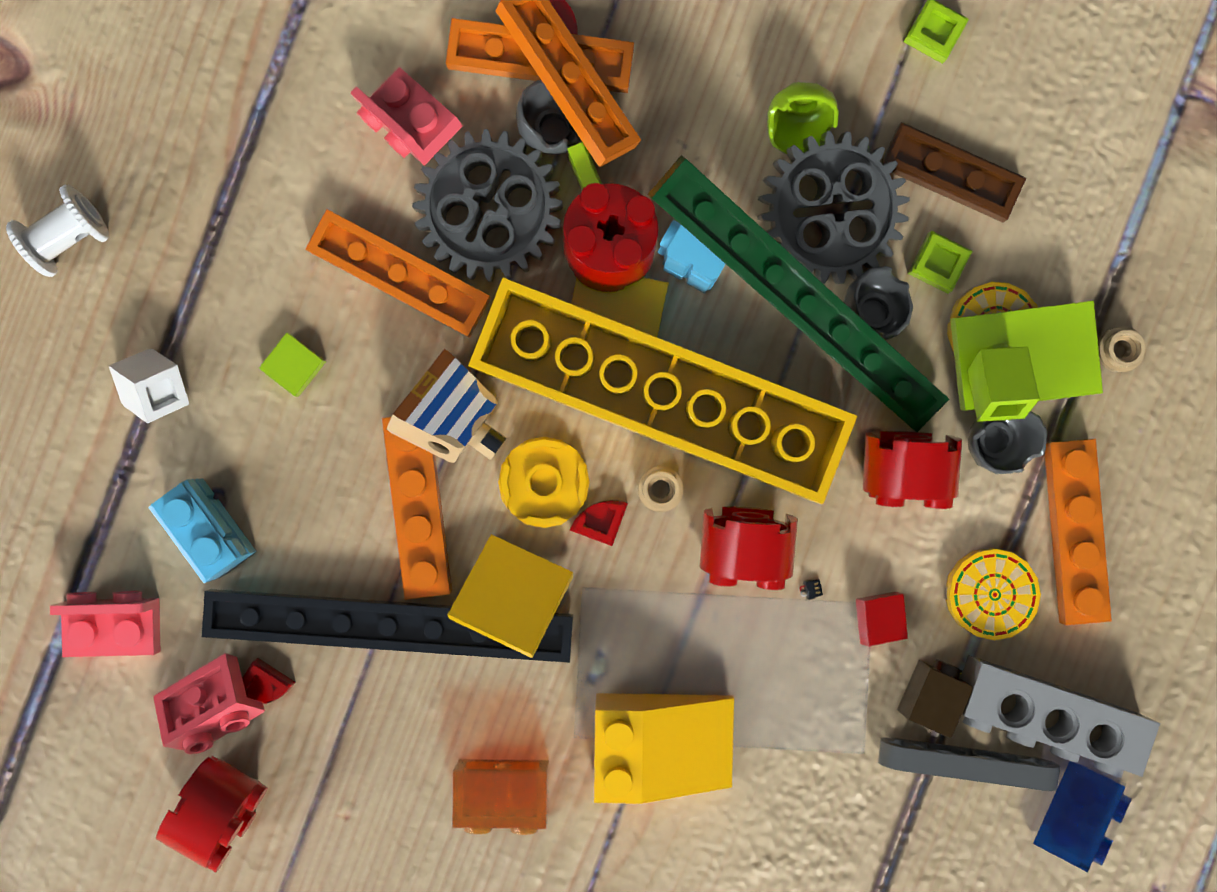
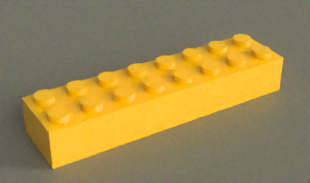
[468,278,858,504]

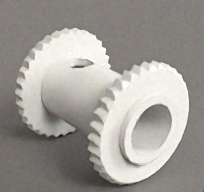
[6,185,109,277]

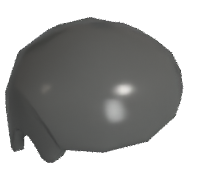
[516,79,581,154]
[843,266,913,340]
[968,411,1048,474]

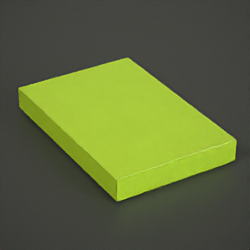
[950,301,1103,411]

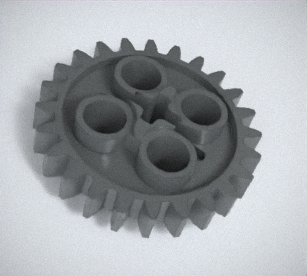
[412,129,563,282]
[757,131,910,284]

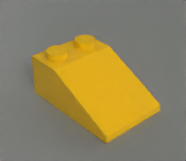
[594,693,734,804]

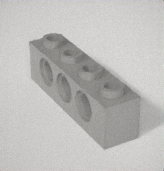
[961,655,1161,778]

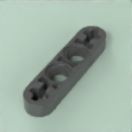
[878,737,1060,791]

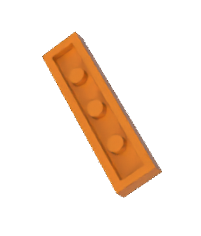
[495,0,641,167]
[446,18,634,93]
[305,209,491,338]
[382,417,452,600]
[1044,439,1112,625]

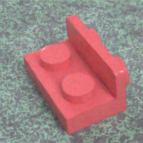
[350,67,463,166]
[50,590,161,657]
[153,653,265,754]

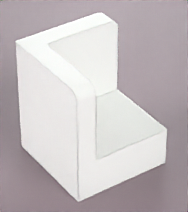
[109,349,189,423]

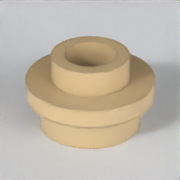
[1098,326,1146,372]
[638,466,684,512]

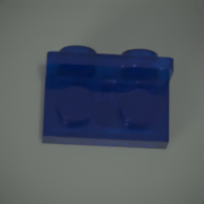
[1033,761,1132,873]

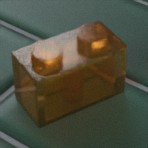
[452,759,549,835]

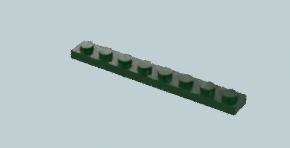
[648,155,950,432]

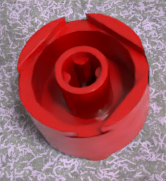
[563,183,659,292]
[862,431,962,509]
[699,506,798,590]
[156,756,268,873]

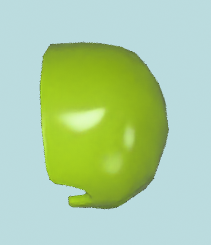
[767,82,839,154]

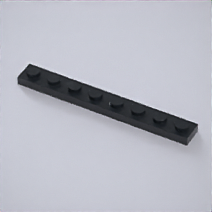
[201,589,574,663]

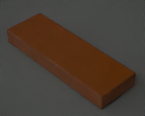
[881,122,1026,223]

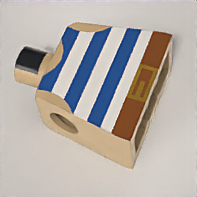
[386,348,507,463]

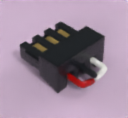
[800,579,823,600]

